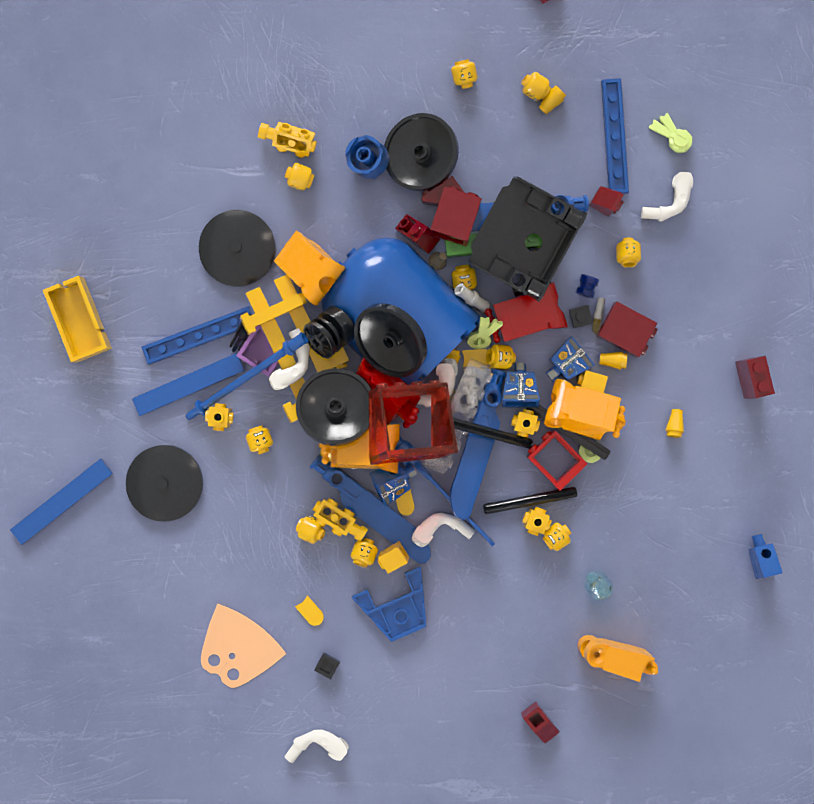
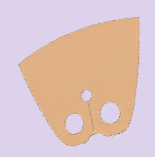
[201,604,286,688]

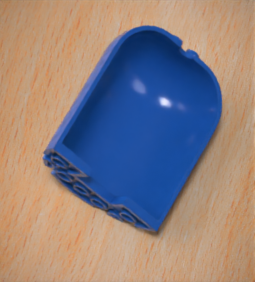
[322,238,481,389]

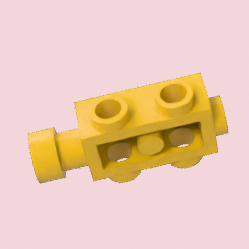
[258,122,317,158]
[312,498,368,542]

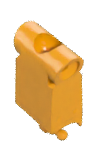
[274,230,346,306]
[544,379,626,441]
[319,424,400,473]
[577,635,658,682]

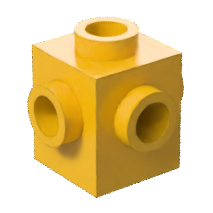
[205,403,234,431]
[511,409,540,438]
[522,507,552,536]

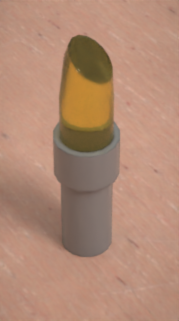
[592,297,605,334]

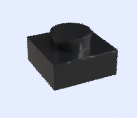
[569,305,593,328]
[314,652,340,680]

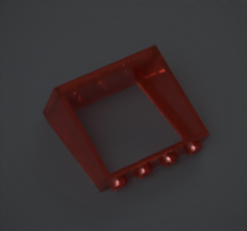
[369,380,458,465]

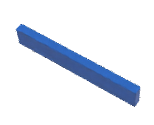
[601,78,629,194]
[141,306,252,365]
[132,353,245,416]
[10,459,113,545]

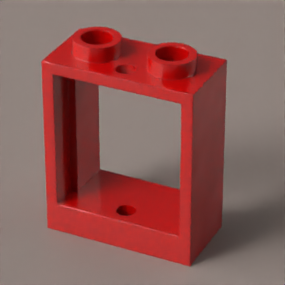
[526,430,587,491]

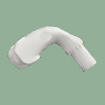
[641,172,693,222]
[269,328,310,390]
[417,358,458,407]
[412,513,476,547]
[285,729,349,763]

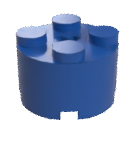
[345,135,390,179]

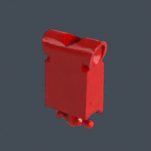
[485,282,568,343]
[356,358,421,429]

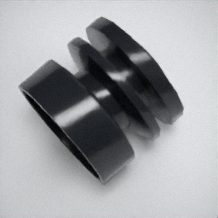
[303,306,355,358]

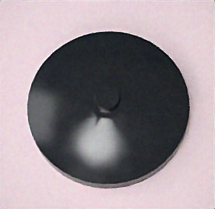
[384,113,459,191]
[199,210,276,287]
[354,303,427,378]
[296,368,375,446]
[126,445,203,522]

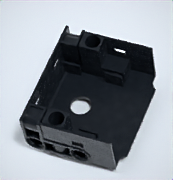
[468,176,588,302]

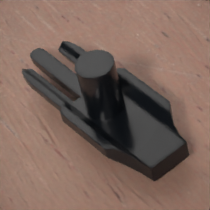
[230,314,252,352]

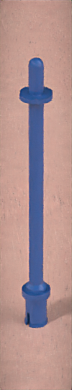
[185,332,309,420]

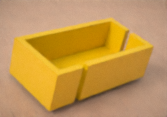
[43,276,112,363]

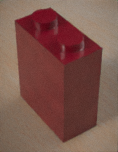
[430,186,482,247]
[596,301,658,358]
[735,356,775,399]

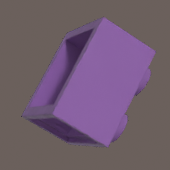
[236,325,279,377]

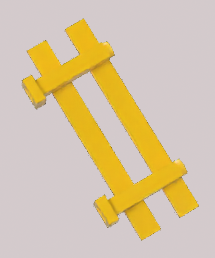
[240,274,333,423]

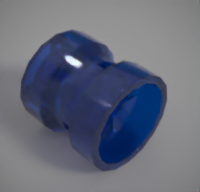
[575,274,599,299]

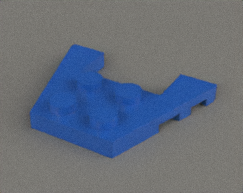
[352,566,427,642]

